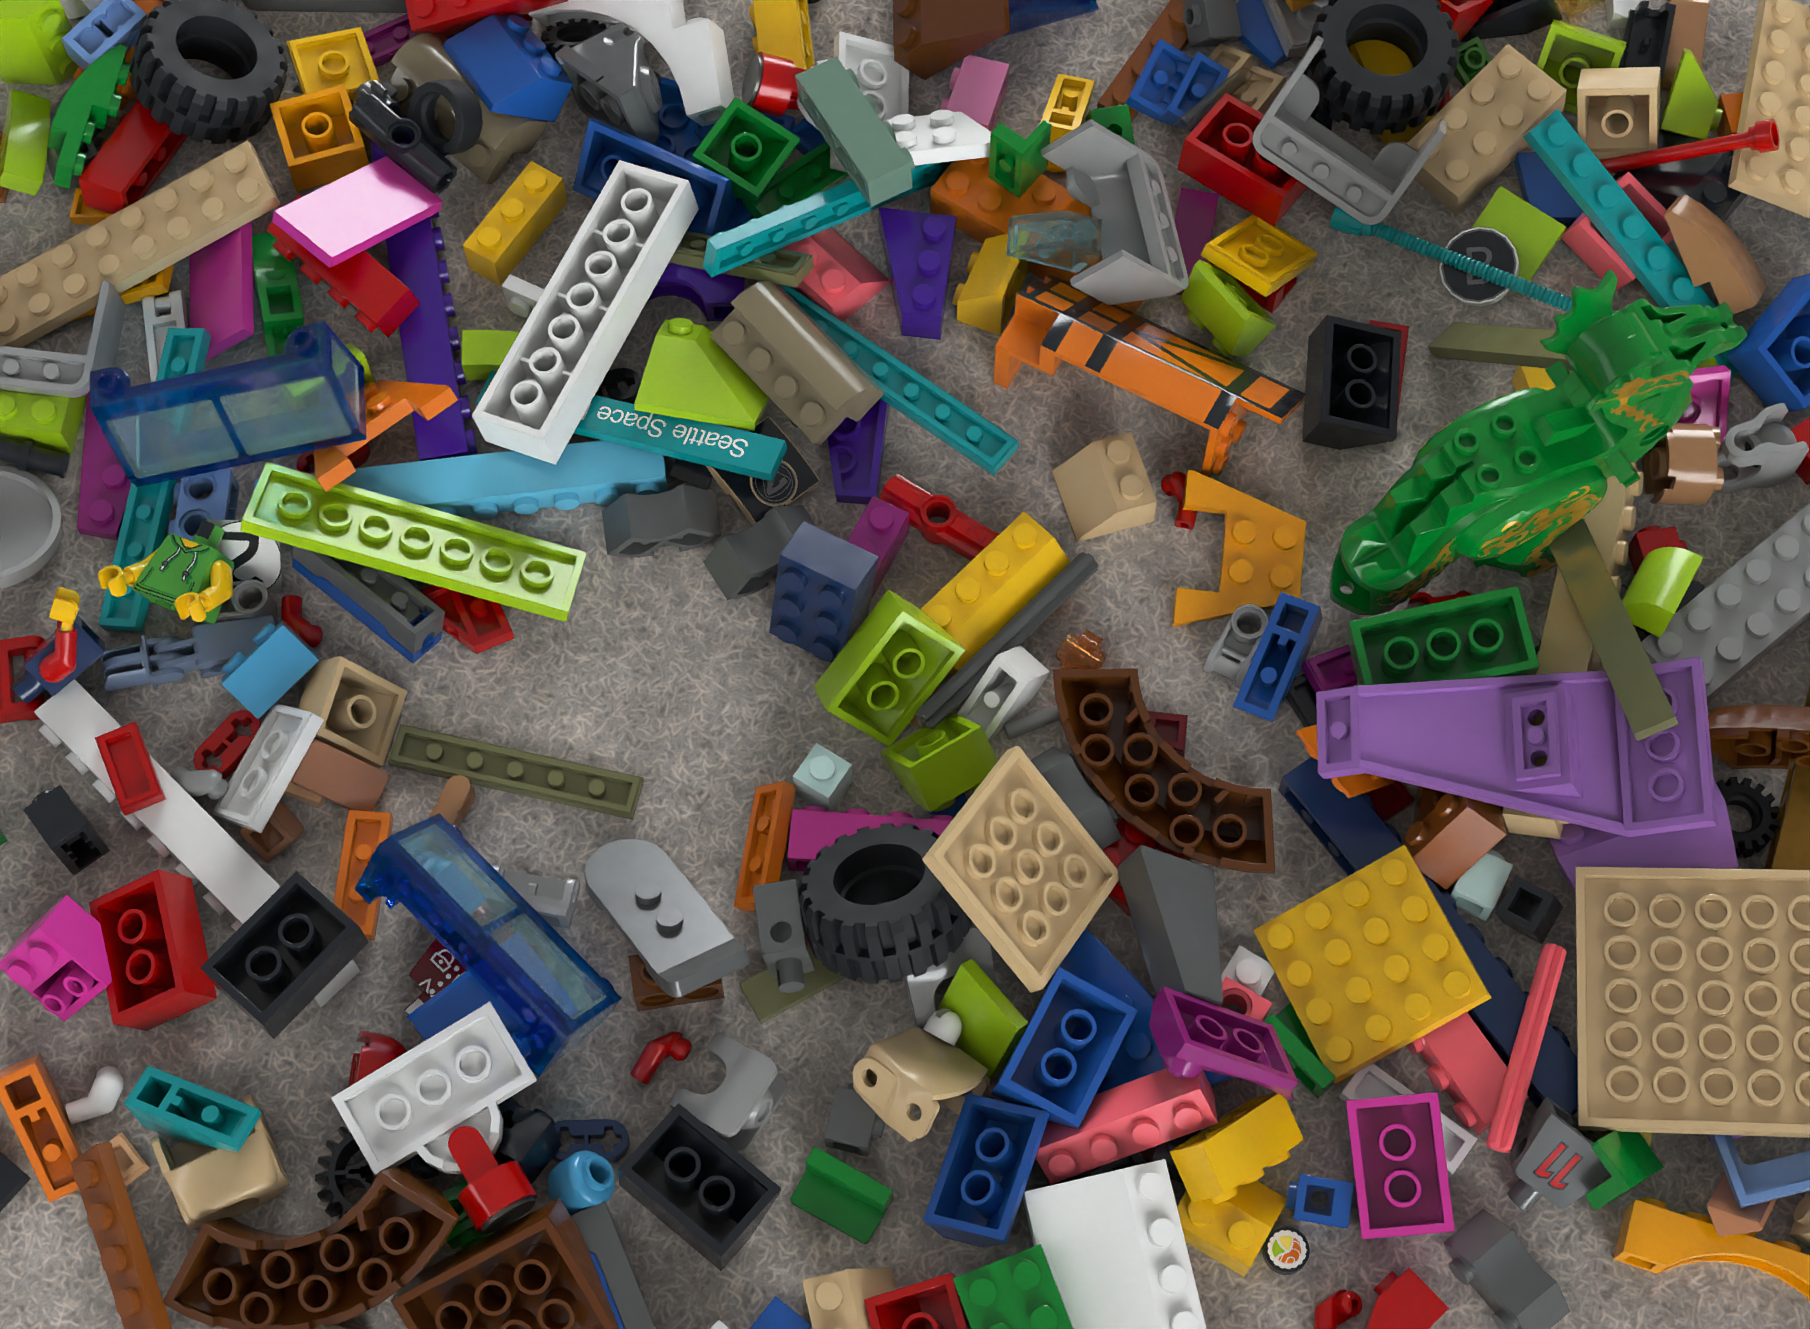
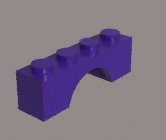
[648,263,746,322]

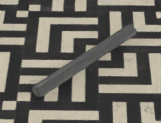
[916,552,1098,729]

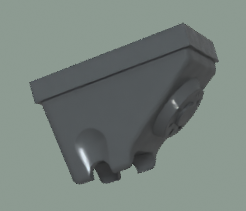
[555,23,662,146]

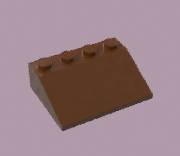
[893,0,1010,80]
[391,1198,619,1329]

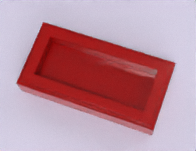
[95,721,166,816]

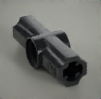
[349,94,457,194]

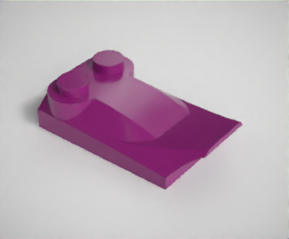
[1149,986,1298,1100]

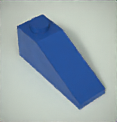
[1233,592,1323,723]

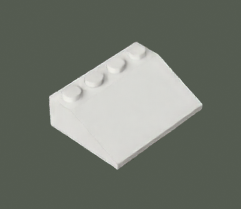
[1022,1159,1207,1329]

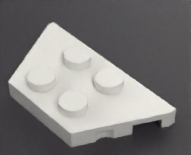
[883,110,991,166]

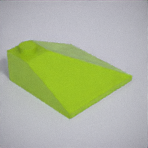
[634,318,770,431]

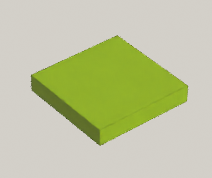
[1471,186,1567,295]
[936,959,1029,1080]

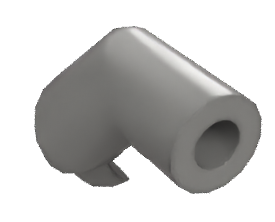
[171,765,228,800]

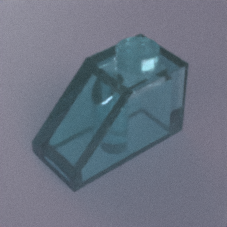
[1006,210,1102,273]

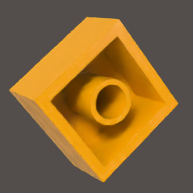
[270,84,369,192]

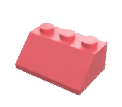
[781,227,890,322]

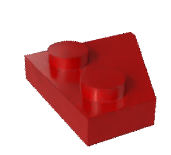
[419,585,514,654]

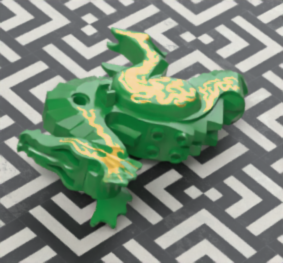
[1330,270,1748,615]

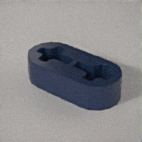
[552,1119,630,1163]

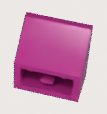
[0,894,112,1021]

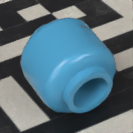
[547,1150,615,1216]

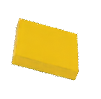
[286,27,381,100]

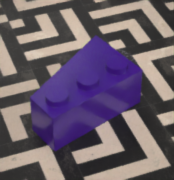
[879,207,956,340]

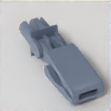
[101,615,278,692]

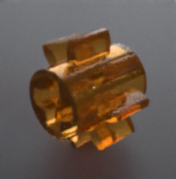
[1055,629,1107,669]

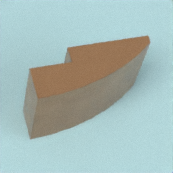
[1664,194,1768,314]

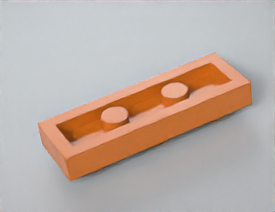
[733,781,796,912]
[333,810,394,940]

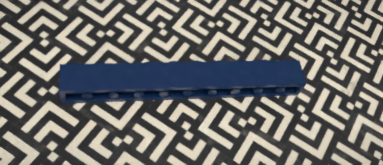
[1278,757,1578,1115]

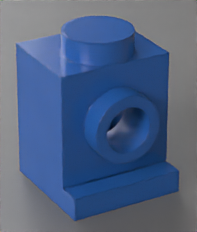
[1286,1174,1355,1229]

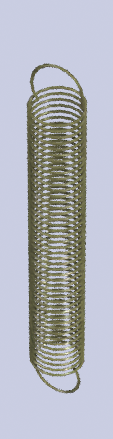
[1172,68,1252,134]

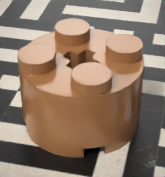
[1642,423,1724,505]

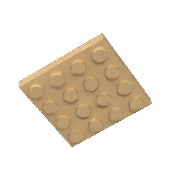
[922,746,1120,993]

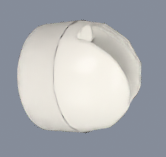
[923,1008,962,1046]

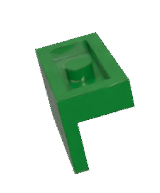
[988,120,1052,198]
[1263,1002,1336,1099]
[1585,1130,1664,1211]
[790,1146,893,1244]

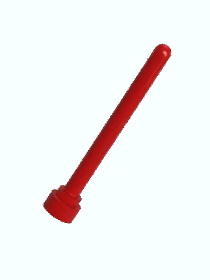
[1599,119,1780,174]

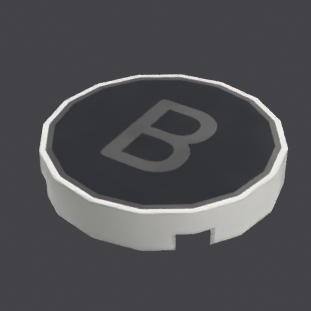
[1439,227,1520,307]

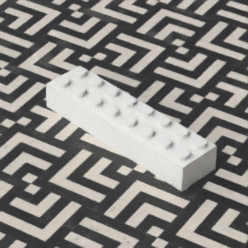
[472,160,699,465]

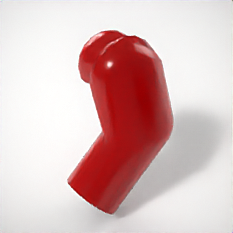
[1161,471,1198,530]
[281,595,323,648]
[630,1031,692,1085]
[1313,1290,1362,1329]

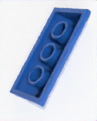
[573,118,737,236]

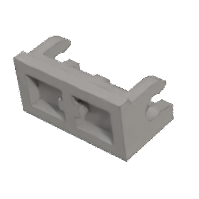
[481,864,581,929]

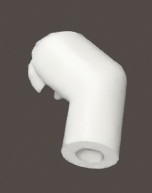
[66,1066,124,1125]

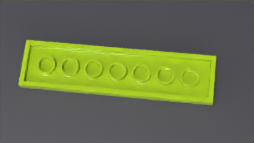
[241,462,587,622]

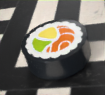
[1263,1227,1310,1275]

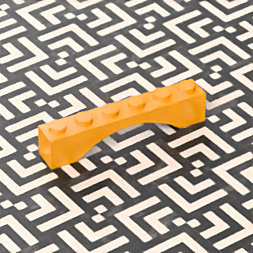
[1613,1198,1810,1301]

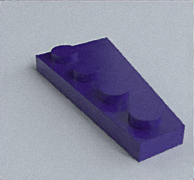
[827,399,889,504]

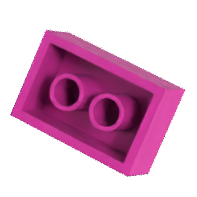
[1346,1092,1455,1239]

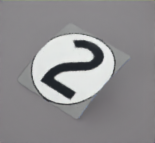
[206,519,283,593]

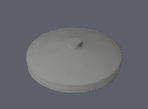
[0,464,63,590]

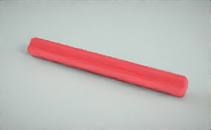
[1486,943,1567,1153]

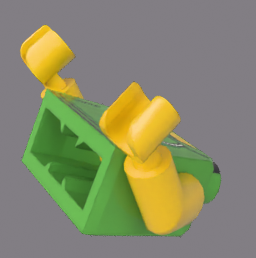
[98,520,234,625]

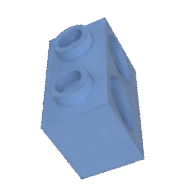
[62,0,148,71]
[168,468,240,540]

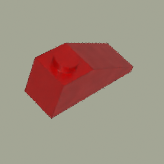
[1363,1268,1449,1329]

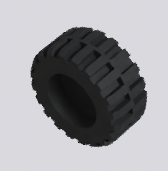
[129,0,288,144]
[1304,0,1459,135]
[798,823,972,984]

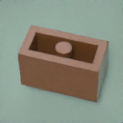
[1404,793,1507,890]

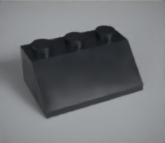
[1302,315,1401,450]
[618,1103,781,1271]

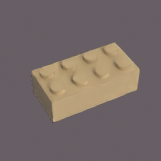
[1407,43,1567,215]

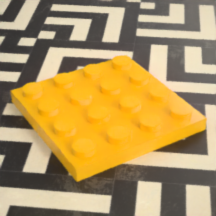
[1253,844,1492,1084]

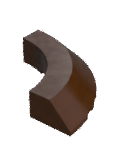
[1053,668,1275,874]
[1708,705,1810,770]
[163,1166,460,1329]

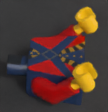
[11,587,105,704]

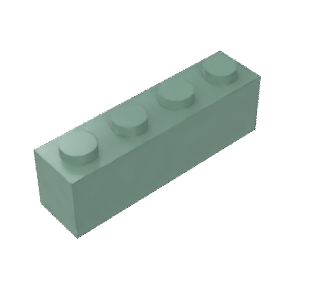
[795,56,915,207]

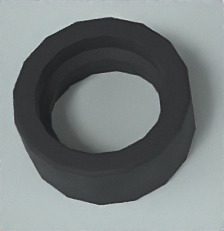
[407,79,483,156]

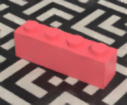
[1406,1012,1529,1135]
[1035,1068,1218,1185]

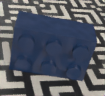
[769,521,879,663]

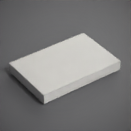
[213,703,324,833]

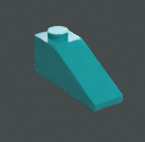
[124,1065,262,1152]

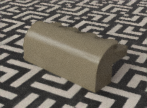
[389,33,548,184]
[710,281,885,446]

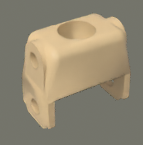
[852,1027,990,1142]
[151,1094,290,1231]

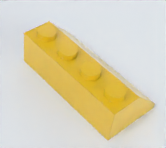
[921,512,1070,676]

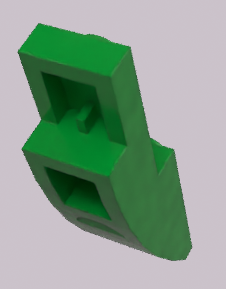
[48,44,130,189]
[252,233,310,372]

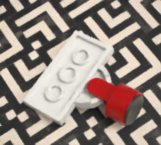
[742,31,909,172]
[331,1002,538,1234]

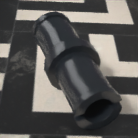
[0,436,70,479]

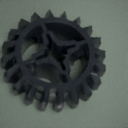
[315,1126,439,1220]

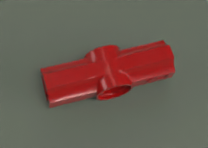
[878,474,999,561]

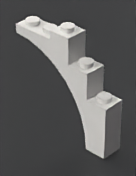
[529,0,734,127]

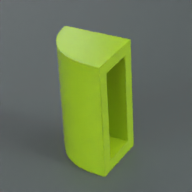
[1622,547,1704,638]

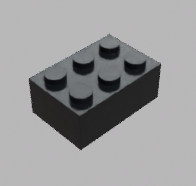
[200,871,369,1039]

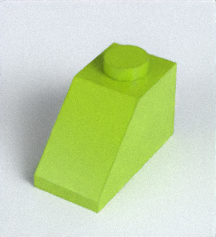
[1659,48,1723,140]

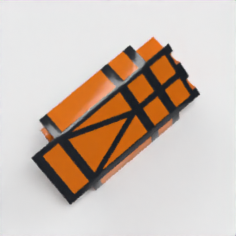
[993,274,1307,477]

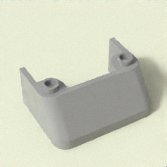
[1253,35,1447,225]
[1040,119,1189,305]
[0,281,127,398]

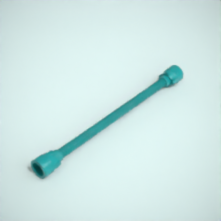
[1330,206,1572,312]

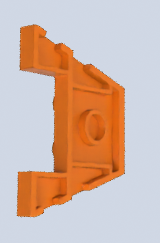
[313,379,458,492]

